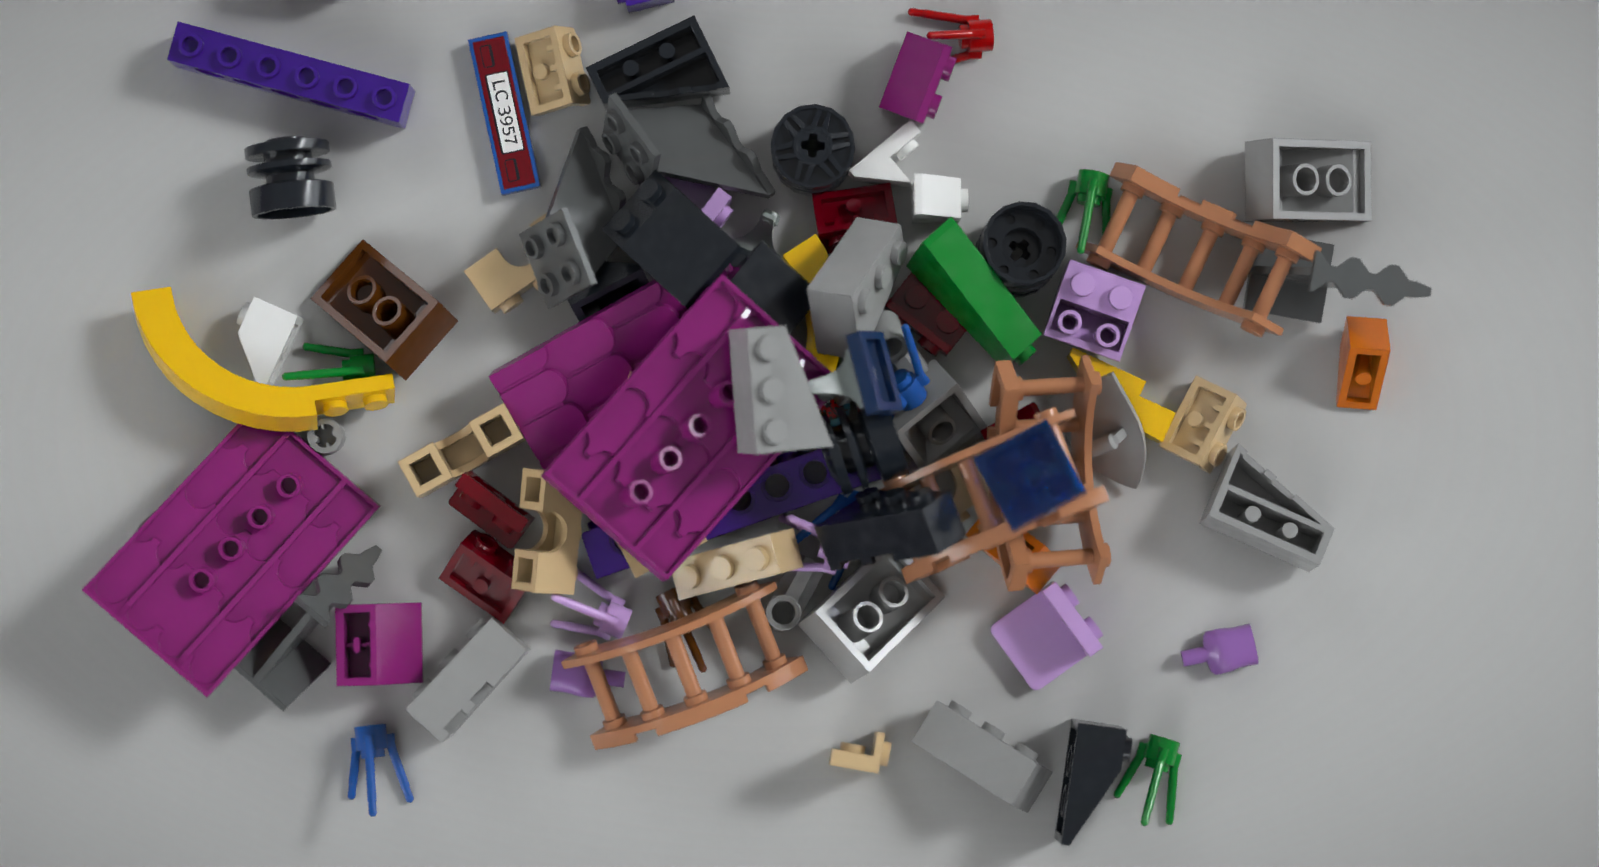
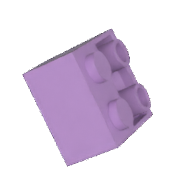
[1043,259,1146,362]

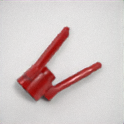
[908,8,994,64]

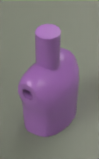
[1181,623,1259,675]
[550,649,626,698]

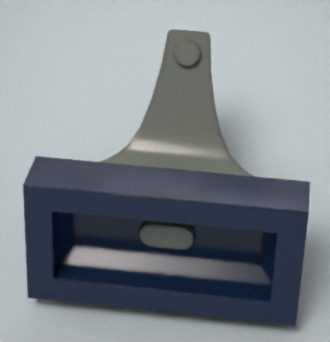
[808,331,904,415]

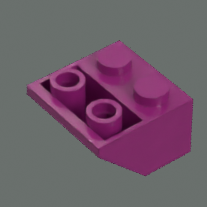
[879,31,957,124]
[335,602,424,686]

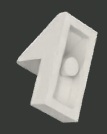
[849,119,921,187]

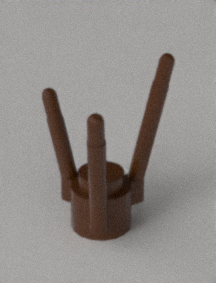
[655,587,711,673]

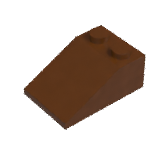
[310,239,458,381]

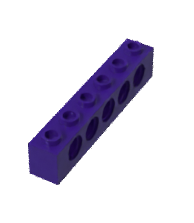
[167,21,415,129]

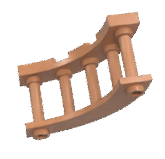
[1075,162,1322,338]
[987,355,1111,592]
[880,407,1110,584]
[561,580,808,750]

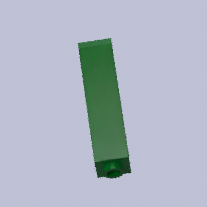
[906,217,1042,367]

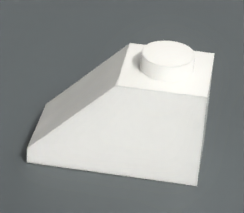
[911,173,969,223]
[237,297,304,386]

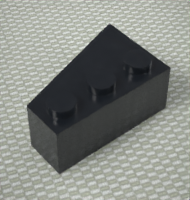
[586,15,730,110]
[814,487,967,571]

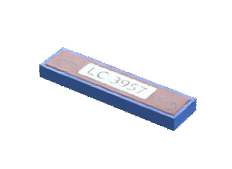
[468,31,541,196]

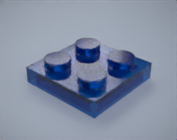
[973,419,1087,533]

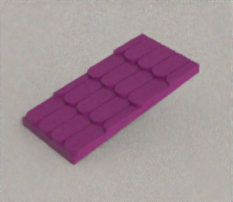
[489,264,734,469]
[540,274,831,582]
[82,424,381,697]

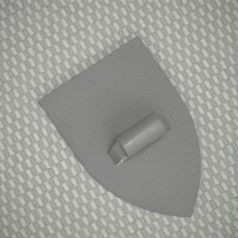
[1047,372,1147,489]

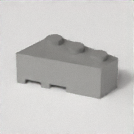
[807,217,908,358]
[728,325,833,454]
[1199,443,1335,572]
[405,617,530,743]
[912,700,1053,813]

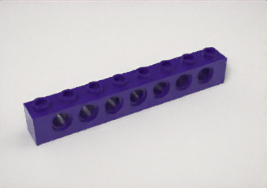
[581,448,882,579]

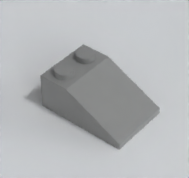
[1245,138,1371,222]
[798,554,945,684]

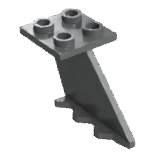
[602,92,776,199]
[519,126,626,309]
[1243,240,1432,323]
[235,545,382,712]

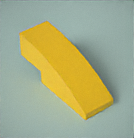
[1067,348,1176,443]

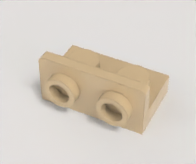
[514,25,591,116]
[1159,376,1247,474]
[829,732,891,774]

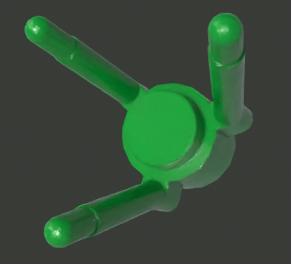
[1056,169,1113,254]
[282,343,376,381]
[1113,734,1182,826]

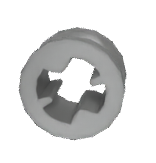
[307,418,346,454]

